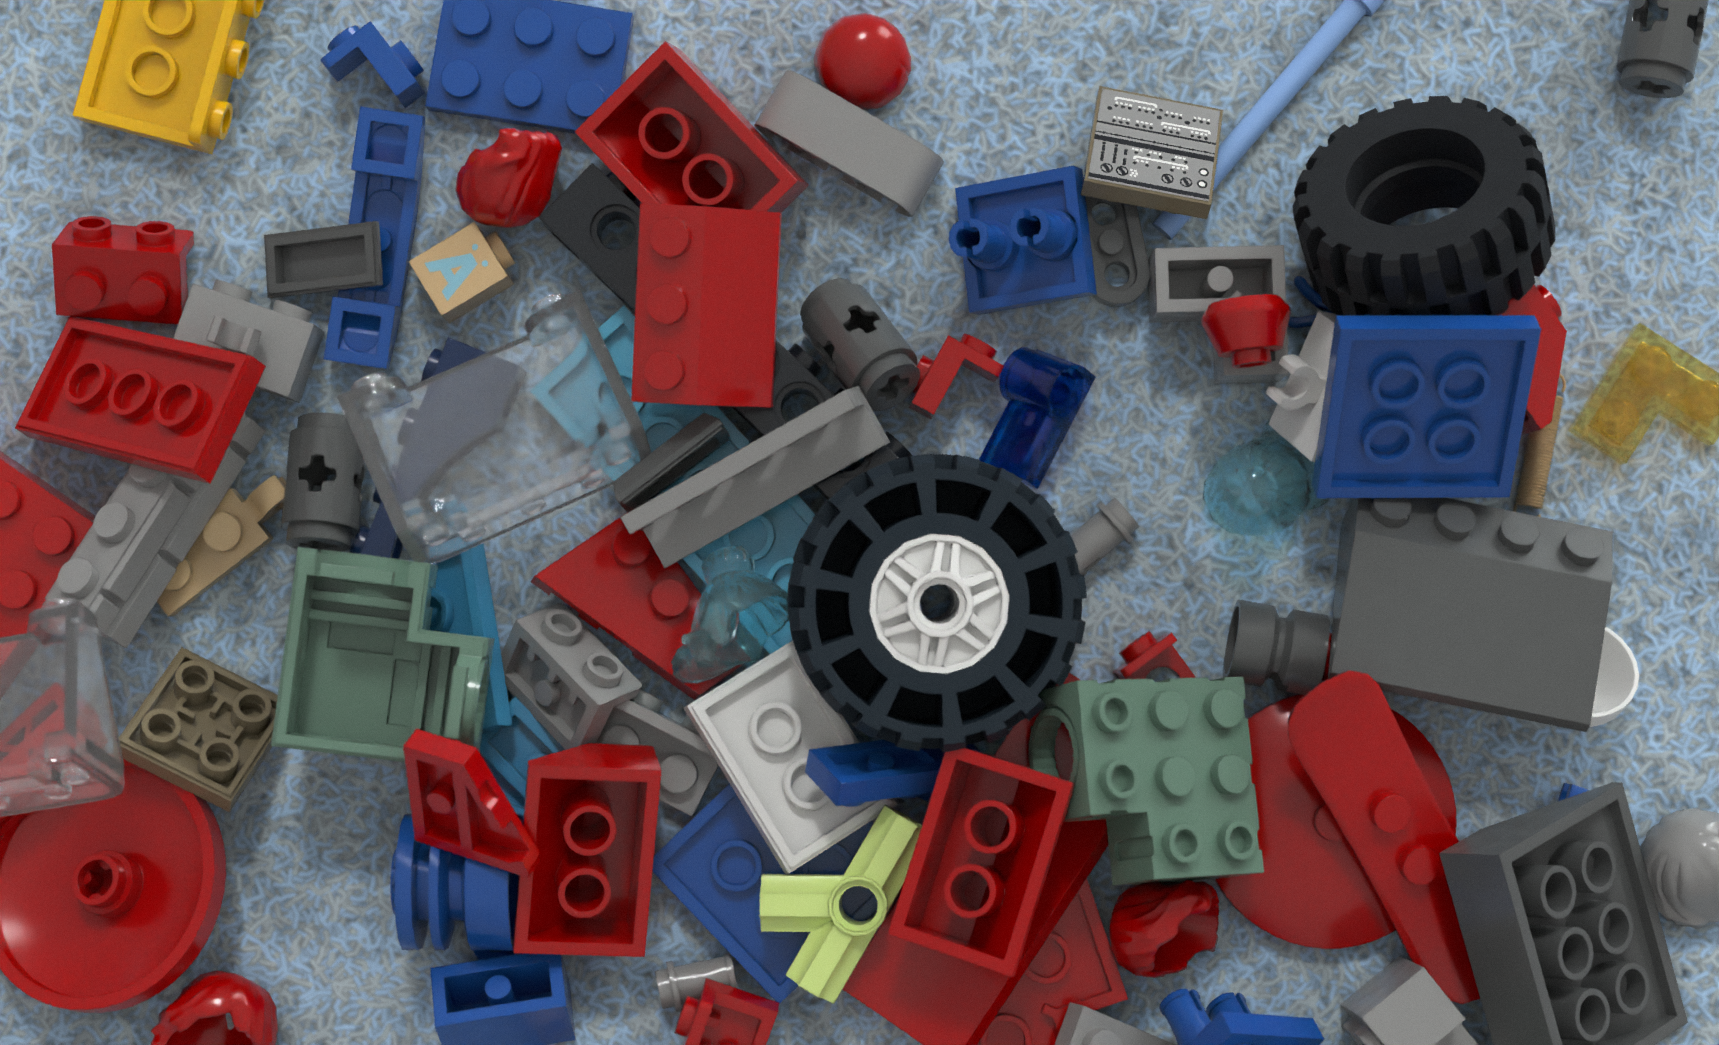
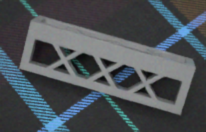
[620,386,890,568]

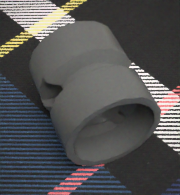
[1223,600,1330,695]

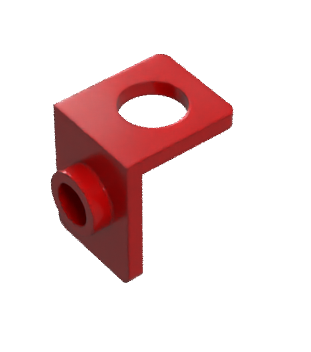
[1113,630,1196,679]

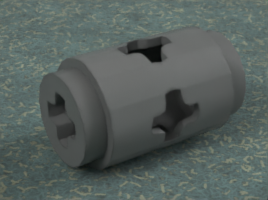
[1616,0,1709,98]
[800,278,920,411]
[281,413,367,552]

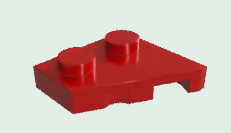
[403,728,541,878]

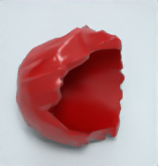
[455,128,562,228]
[1109,880,1219,978]
[150,970,278,1045]

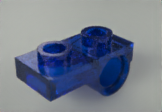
[979,347,1096,489]

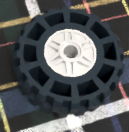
[787,454,1087,752]

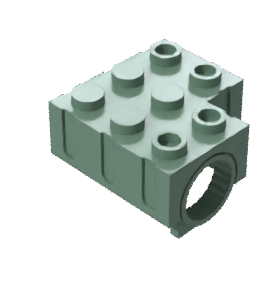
[271,547,495,762]
[1029,677,1264,885]

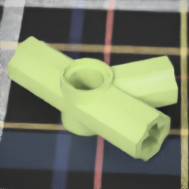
[760,804,922,1004]

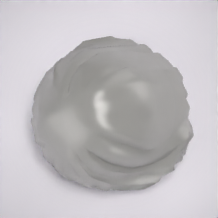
[1640,808,1719,929]

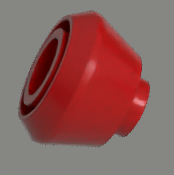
[1201,294,1291,368]

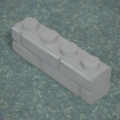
[44,413,266,648]

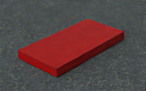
[15,316,266,484]

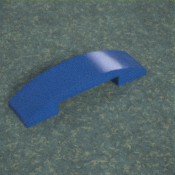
[323,106,425,369]

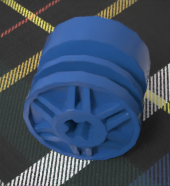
[390,814,520,950]

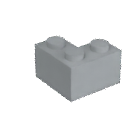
[1148,245,1289,384]
[1341,956,1478,1045]

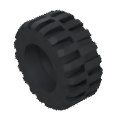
[1292,96,1556,315]

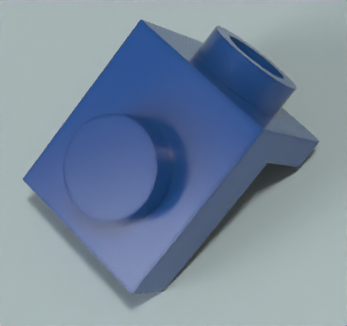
[321,21,425,108]

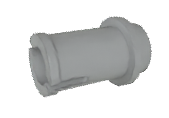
[1071,498,1139,576]
[655,953,737,1013]

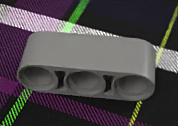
[754,70,944,217]

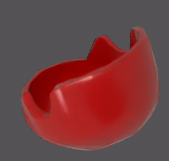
[814,13,911,110]

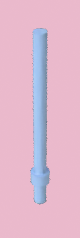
[1152,0,1385,240]

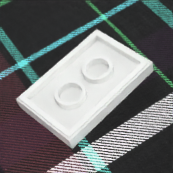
[684,640,897,874]

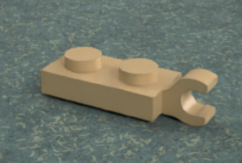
[157,475,286,617]

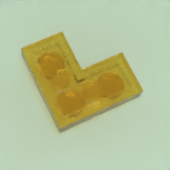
[1568,323,1719,465]

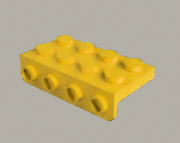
[73,0,265,155]

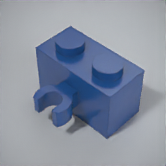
[430,950,576,1045]

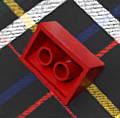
[575,41,809,213]
[631,203,782,408]
[513,743,662,957]
[888,748,1076,977]

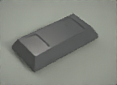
[264,221,383,298]
[613,413,730,512]

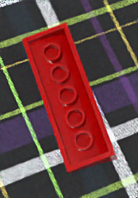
[843,673,1109,1045]

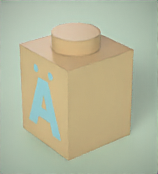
[408,222,516,323]

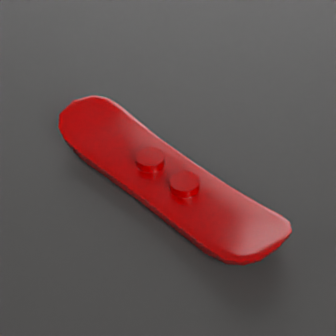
[1288,670,1480,1005]

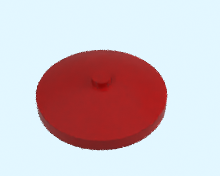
[1214,694,1457,949]
[0,751,226,1013]

